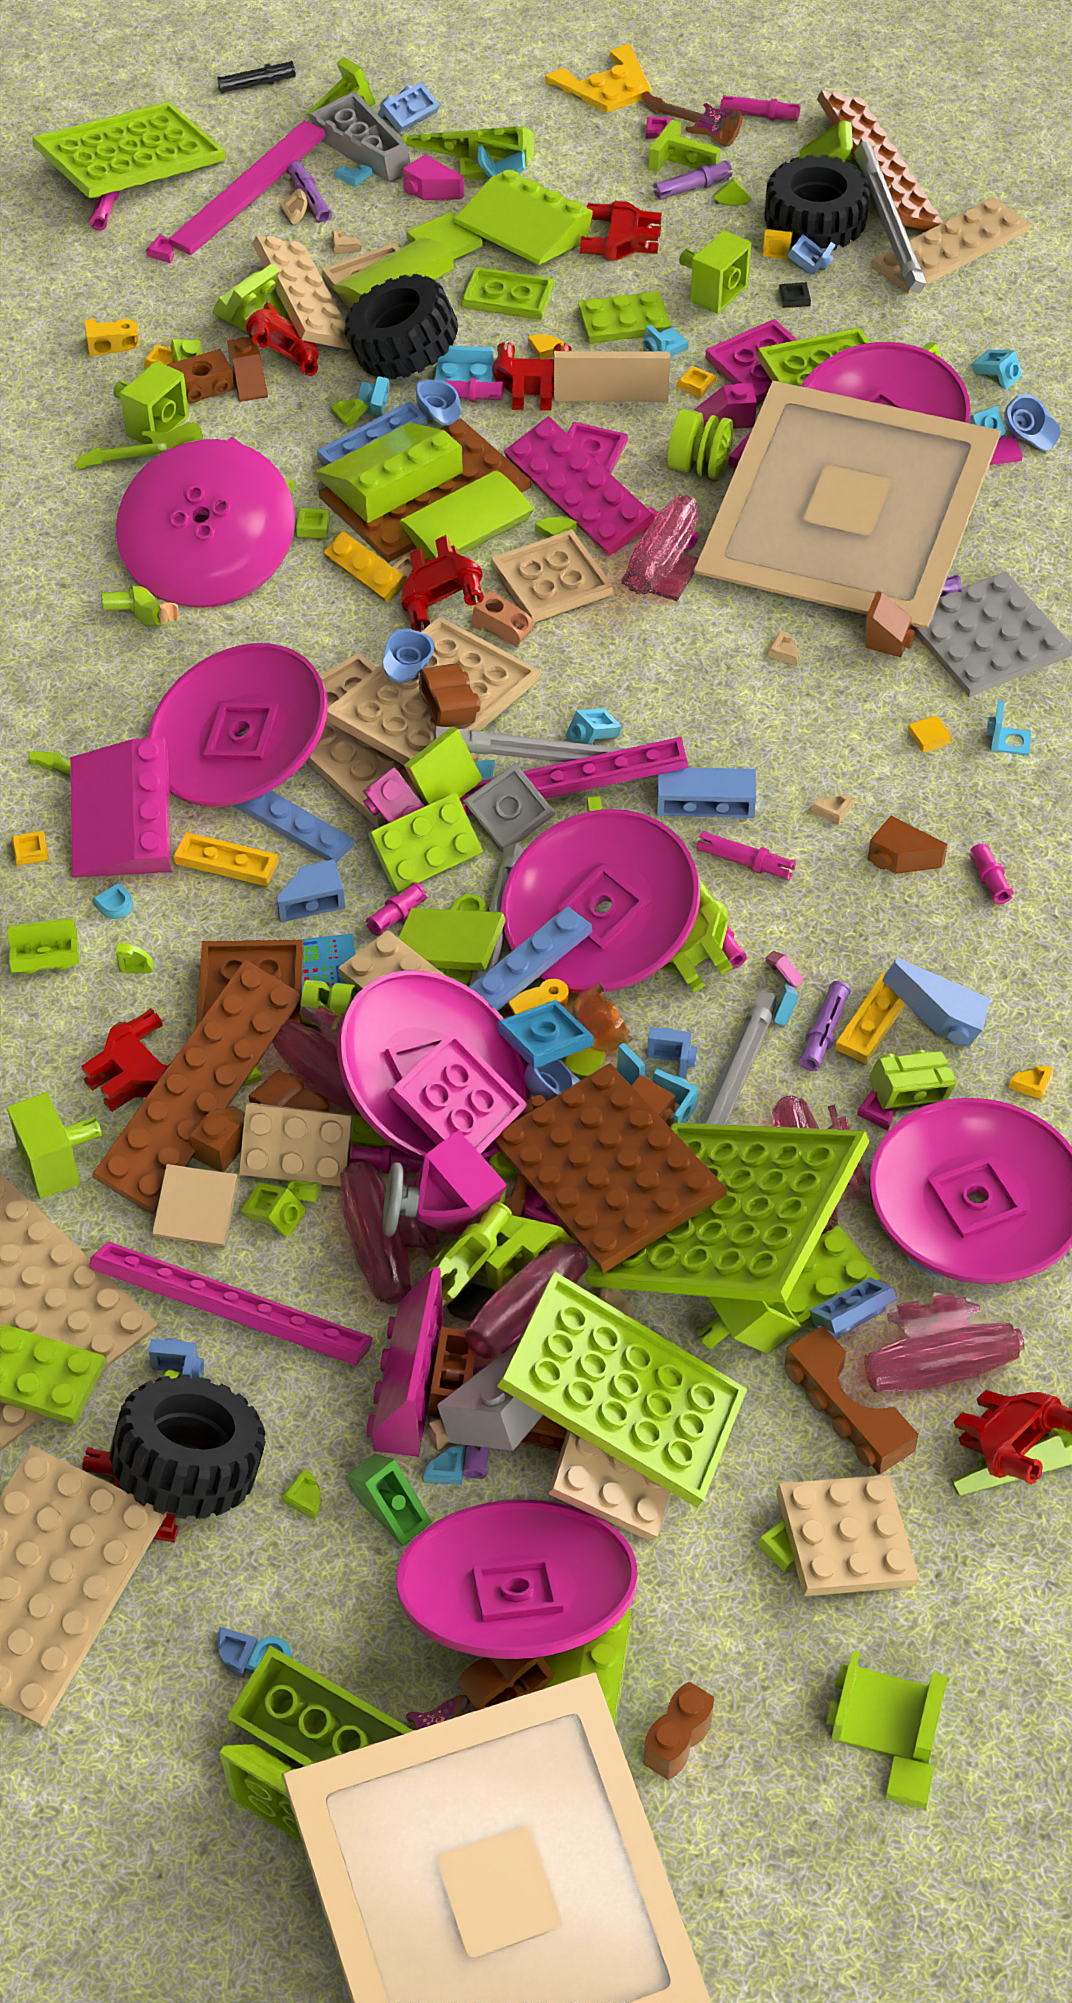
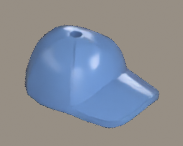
[416,380,461,425]
[1004,393,1060,451]
[383,629,434,683]
[524,1059,581,1100]

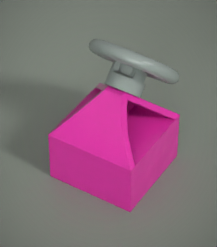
[383,1130,507,1237]

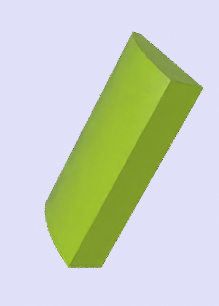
[333,238,454,304]
[400,470,534,560]

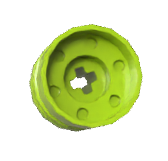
[667,408,733,480]

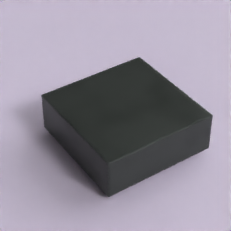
[779,282,811,308]
[447,1283,499,1323]

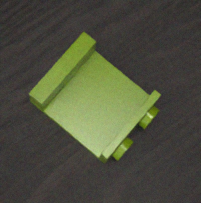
[826,1651,948,1764]

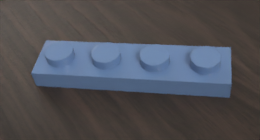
[317,401,428,466]
[233,791,354,863]
[469,906,592,1011]

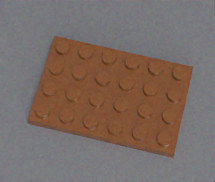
[319,418,531,563]
[493,1063,727,1274]

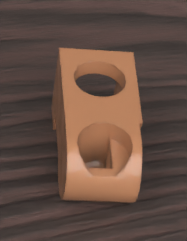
[471,590,534,646]

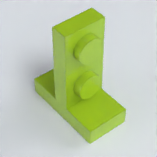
[307,56,376,120]
[649,120,721,172]

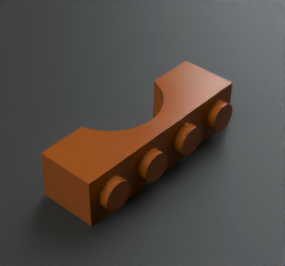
[784,1325,919,1475]

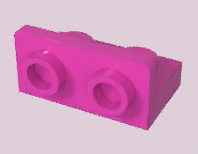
[363,767,425,824]

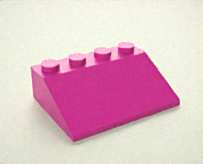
[70,737,172,878]
[366,1267,444,1457]

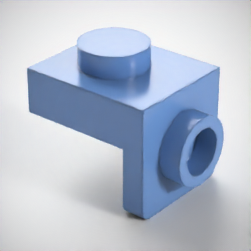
[787,234,836,275]
[647,1027,697,1079]
[149,1338,204,1380]

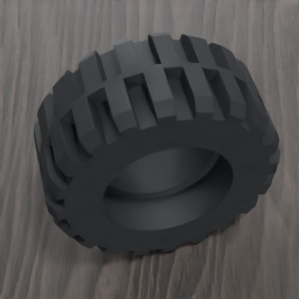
[764,155,870,250]
[344,274,458,380]
[109,1375,266,1519]

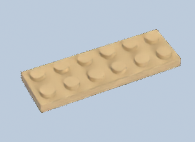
[872,197,1031,294]
[252,235,351,350]

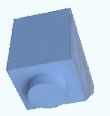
[277,859,345,922]

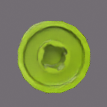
[300,980,356,1028]

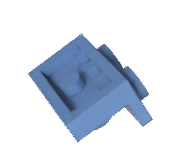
[378,82,441,133]
[809,1278,897,1339]

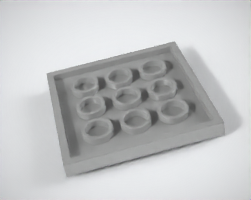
[911,571,1072,697]

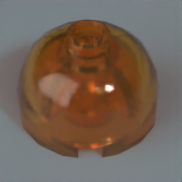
[571,982,633,1052]

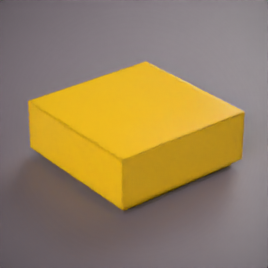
[763,229,792,259]
[143,344,174,368]
[677,366,716,397]
[908,715,952,752]
[11,830,49,866]

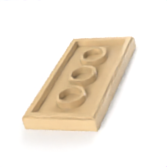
[554,351,670,402]

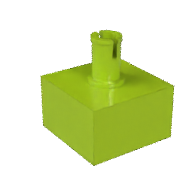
[679,230,752,314]
[113,361,189,444]
[6,1091,102,1199]
[697,1296,801,1353]

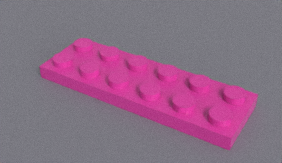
[504,416,655,556]

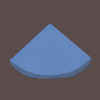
[217,1627,258,1678]

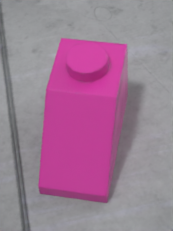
[403,154,464,200]
[694,383,757,429]

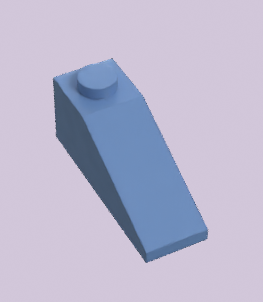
[882,958,991,1047]

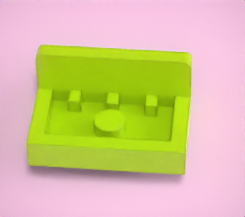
[7,917,80,974]

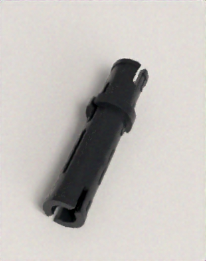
[217,60,296,94]

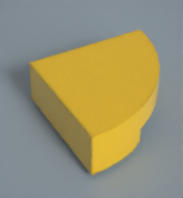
[528,334,564,359]
[1008,1066,1054,1099]

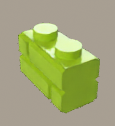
[869,1050,956,1109]

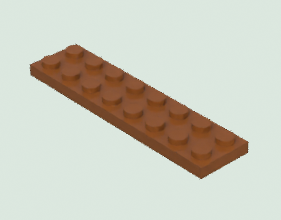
[817,90,943,231]
[92,959,302,1214]

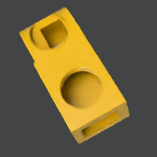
[84,318,139,356]
[502,979,569,1018]

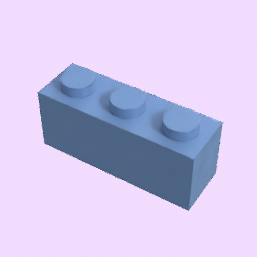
[657,767,756,818]

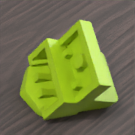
[795,121,862,172]
[212,263,289,332]
[479,1212,576,1307]

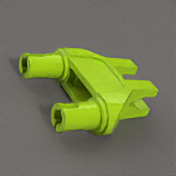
[661,881,733,993]
[421,1201,512,1305]

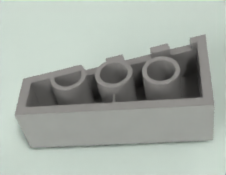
[310,91,410,182]
[437,1342,543,1451]

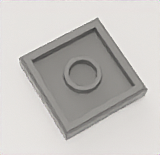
[464,762,555,852]

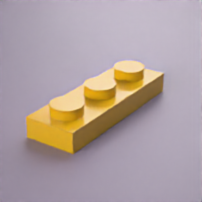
[323,530,407,602]
[174,832,279,887]
[835,972,906,1064]

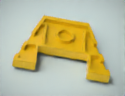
[545,43,651,113]

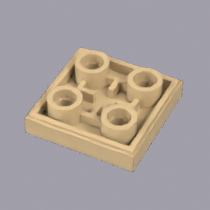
[152,1164,239,1247]

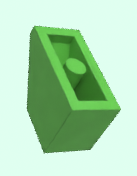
[345,1454,432,1546]

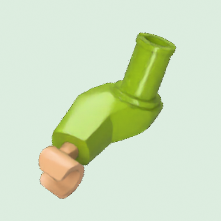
[101,585,179,626]

